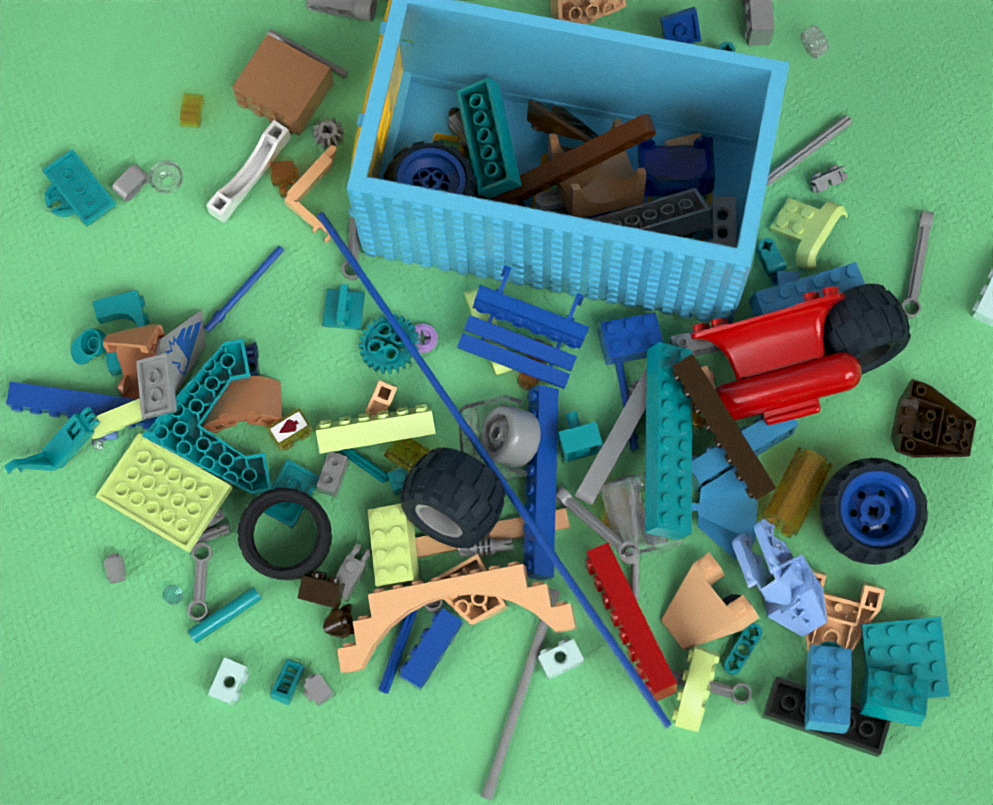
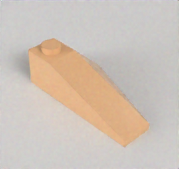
[550,0,626,25]

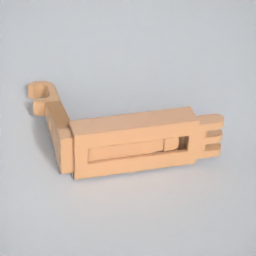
[284,145,336,244]

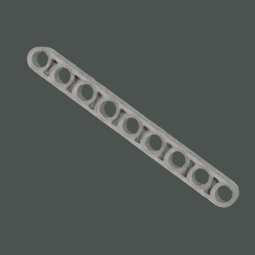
[575,368,647,505]

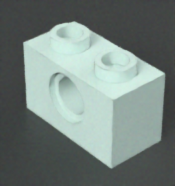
[538,638,584,680]
[208,658,250,706]

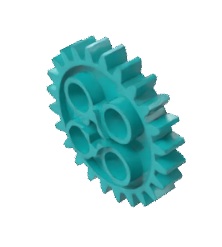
[358,314,420,374]

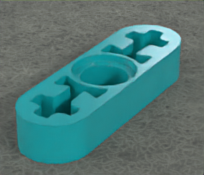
[723,623,762,676]

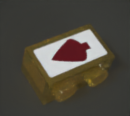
[267,408,313,451]

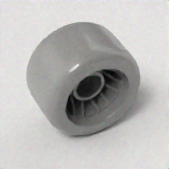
[480,405,541,467]

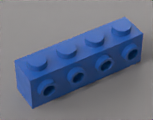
[399,608,463,690]

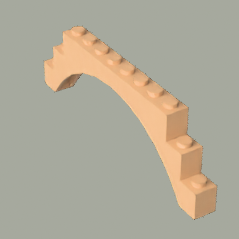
[337,562,577,673]

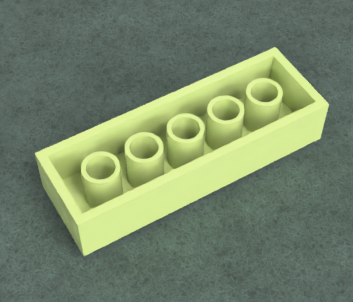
[316,403,435,453]

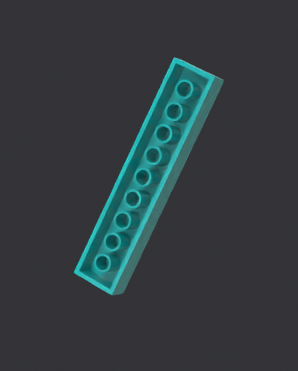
[645,342,692,540]

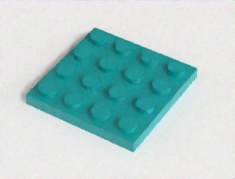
[861,616,950,699]

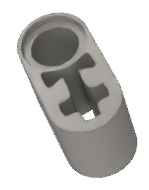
[112,164,150,202]

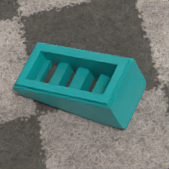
[271,659,305,705]

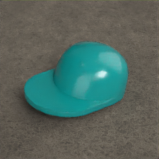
[71,328,106,365]

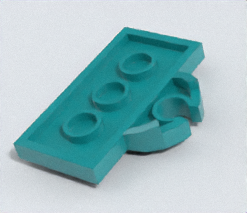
[42,149,117,227]

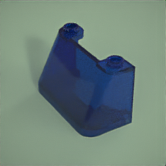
[637,136,715,197]

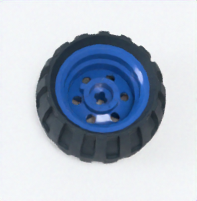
[819,458,928,565]

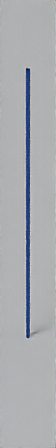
[317,212,672,729]

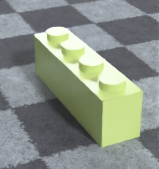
[672,646,719,732]

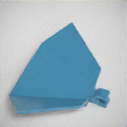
[692,467,758,559]

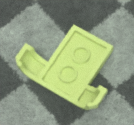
[770,198,848,271]

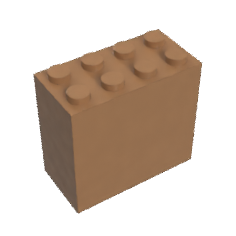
[232,34,334,136]

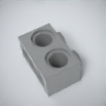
[316,452,349,498]

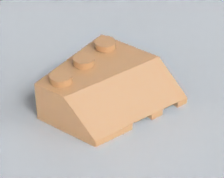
[427,554,509,625]

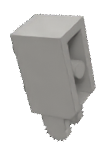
[335,544,372,602]

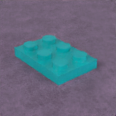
[263,459,320,528]

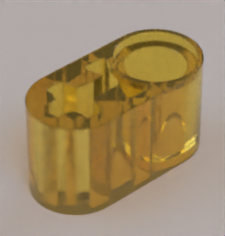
[180,93,204,128]

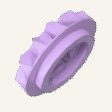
[415,324,438,354]

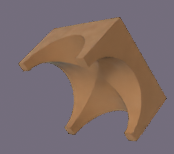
[548,118,646,218]

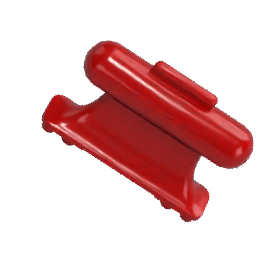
[690,286,862,426]

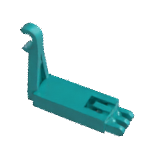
[4,407,100,474]

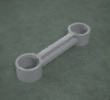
[188,542,213,622]

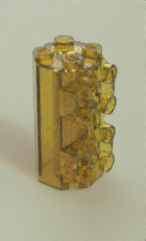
[761,447,833,538]

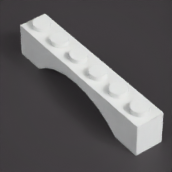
[206,120,291,223]

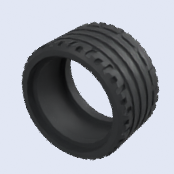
[237,487,332,580]

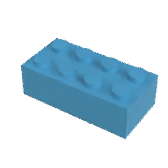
[805,645,852,734]

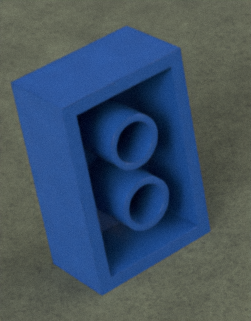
[597,312,664,366]

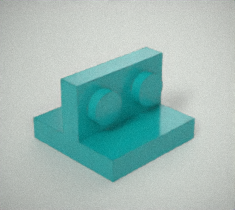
[323,284,365,330]

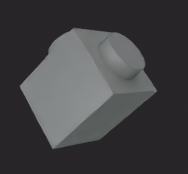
[303,673,334,707]

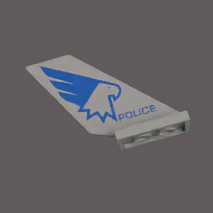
[136,310,206,419]

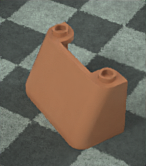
[103,324,165,399]

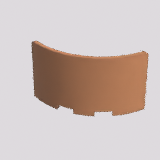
[201,376,282,433]

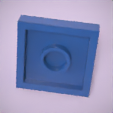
[660,6,701,44]

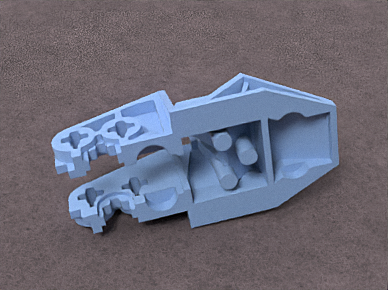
[732,519,827,637]

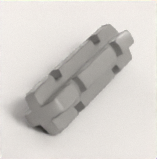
[195,523,230,545]

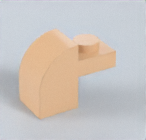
[365,379,397,415]

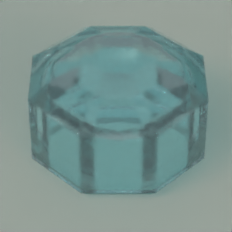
[163,585,182,605]

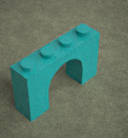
[93,290,150,377]

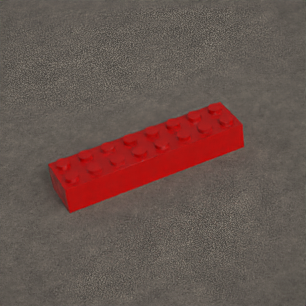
[585,542,677,701]

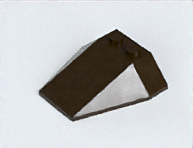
[527,99,599,142]

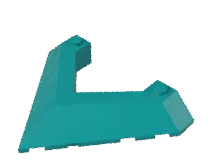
[142,339,272,494]

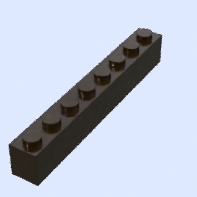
[672,354,776,501]

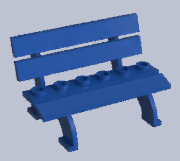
[457,265,589,389]

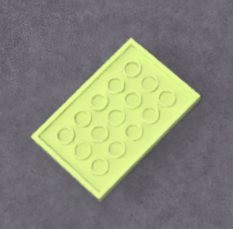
[95,433,232,553]

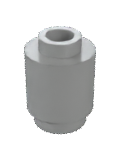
[104,554,127,584]

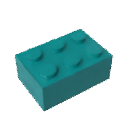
[860,668,928,727]

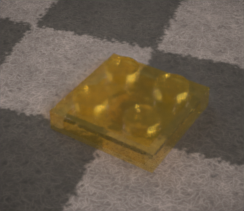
[384,438,430,472]

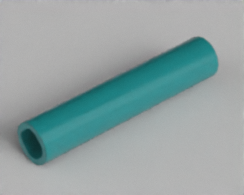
[187,586,262,643]

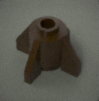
[323,604,355,639]

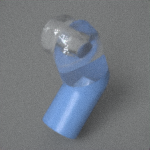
[91,431,118,450]

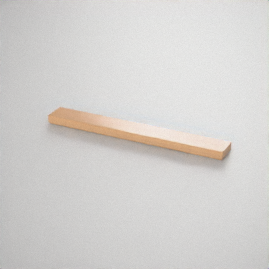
[415,508,570,558]

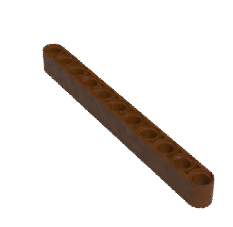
[477,114,656,205]

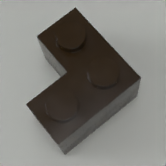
[297,571,345,608]

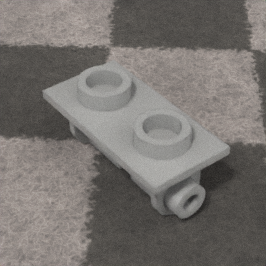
[806,164,847,193]

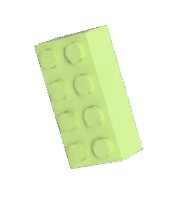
[368,504,420,589]

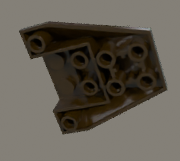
[891,379,977,458]

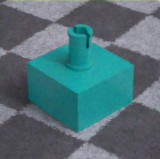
[558,411,602,463]

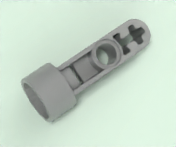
[306,0,377,22]

